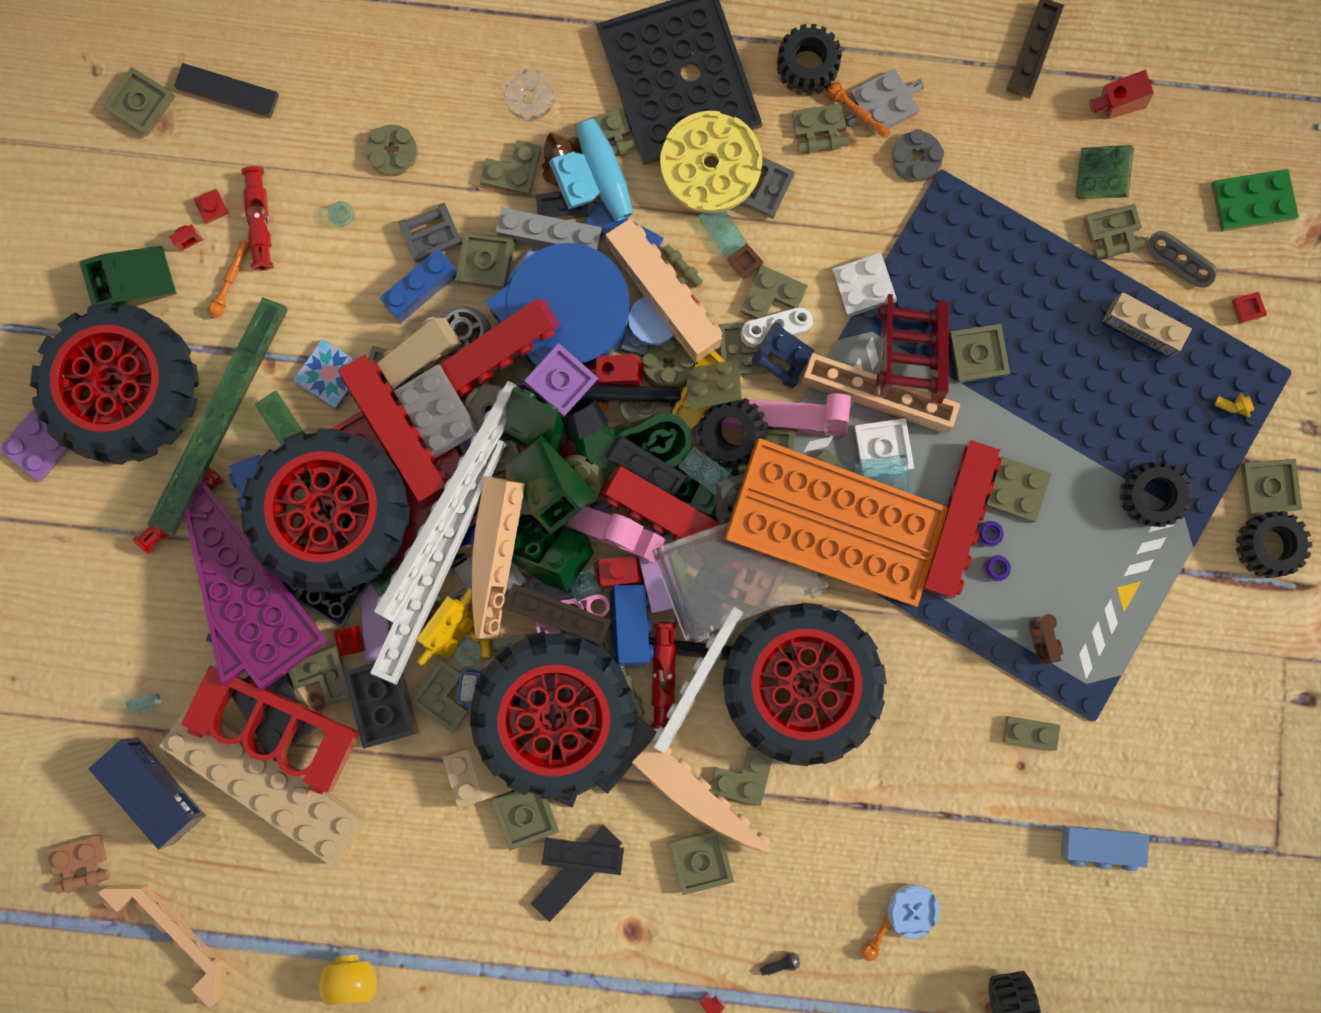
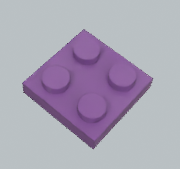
[523,343,598,418]
[0,409,69,482]

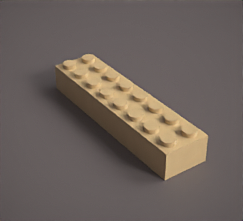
[159,702,369,867]

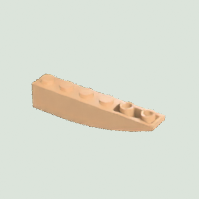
[472,476,525,638]
[632,740,772,855]

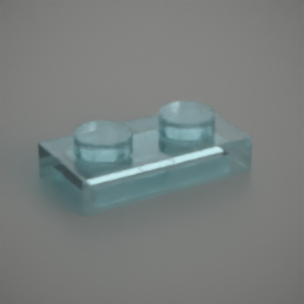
[699,211,747,260]
[678,447,734,495]

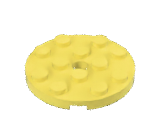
[660,111,762,213]

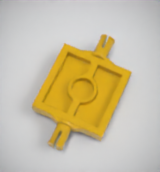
[416,588,474,667]

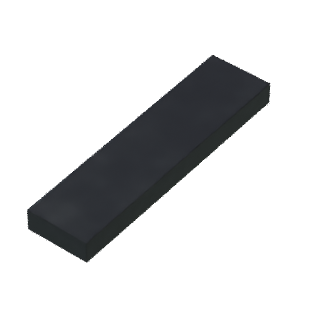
[174,63,279,118]
[531,824,622,922]

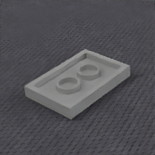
[394,364,478,458]

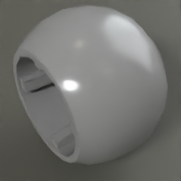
[441,306,491,358]

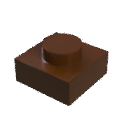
[727,243,763,280]

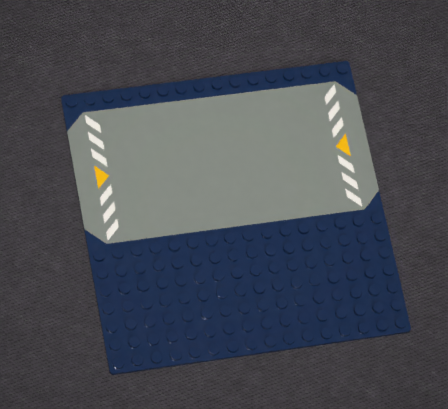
[794,170,1291,721]

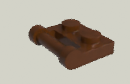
[1029,614,1063,664]

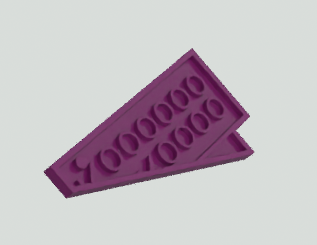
[181,481,328,691]

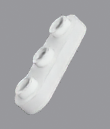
[740,308,813,348]

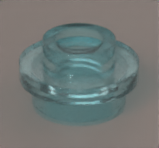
[328,201,354,227]
[455,640,481,666]

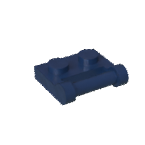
[752,323,814,389]

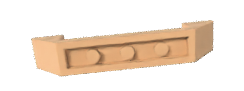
[99,886,221,1009]

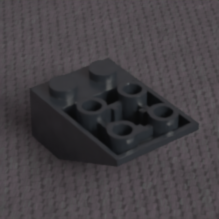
[281,543,370,628]

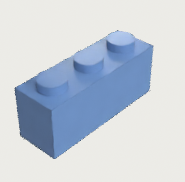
[1061,825,1149,871]

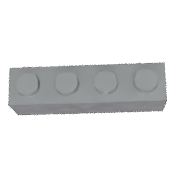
[496,207,603,251]

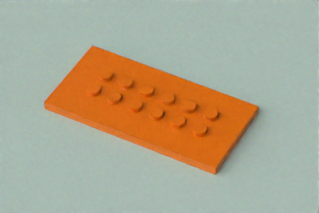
[724,438,949,607]

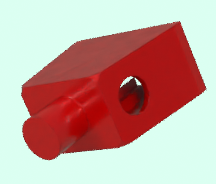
[1089,69,1154,119]
[584,354,643,386]
[593,556,644,589]

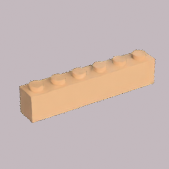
[605,218,722,363]
[801,353,960,434]

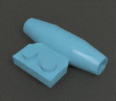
[549,119,633,222]

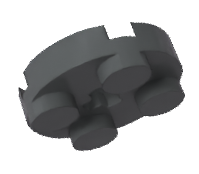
[892,129,944,182]

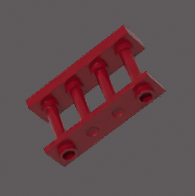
[876,294,949,404]

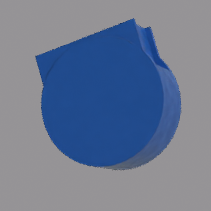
[486,243,630,368]

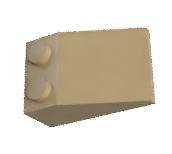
[442,736,524,809]

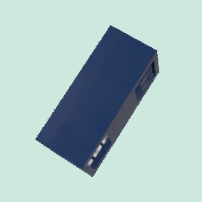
[88,738,206,850]

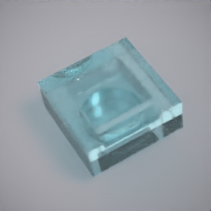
[571,568,601,602]
[125,694,162,715]

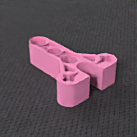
[563,506,666,564]

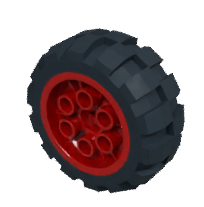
[30,303,199,465]
[240,428,410,594]
[723,603,887,766]
[470,631,635,799]

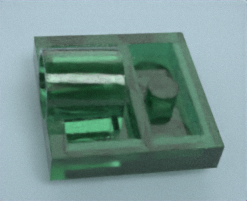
[1076,145,1134,199]

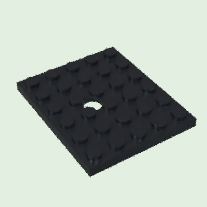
[596,0,763,165]

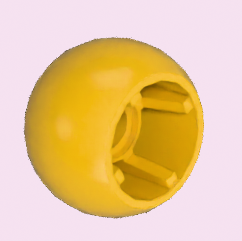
[318,955,378,1006]

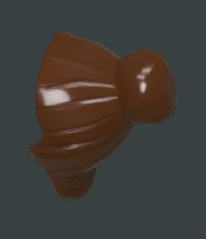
[542,132,582,186]

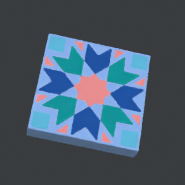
[294,338,354,409]

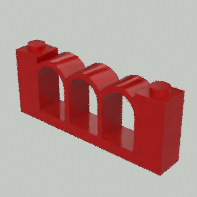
[181,665,360,795]

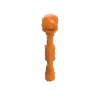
[827,82,891,139]
[208,240,248,318]
[861,883,909,961]

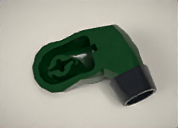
[561,398,693,483]

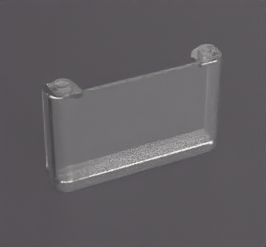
[652,522,829,643]

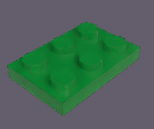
[1211,169,1299,232]

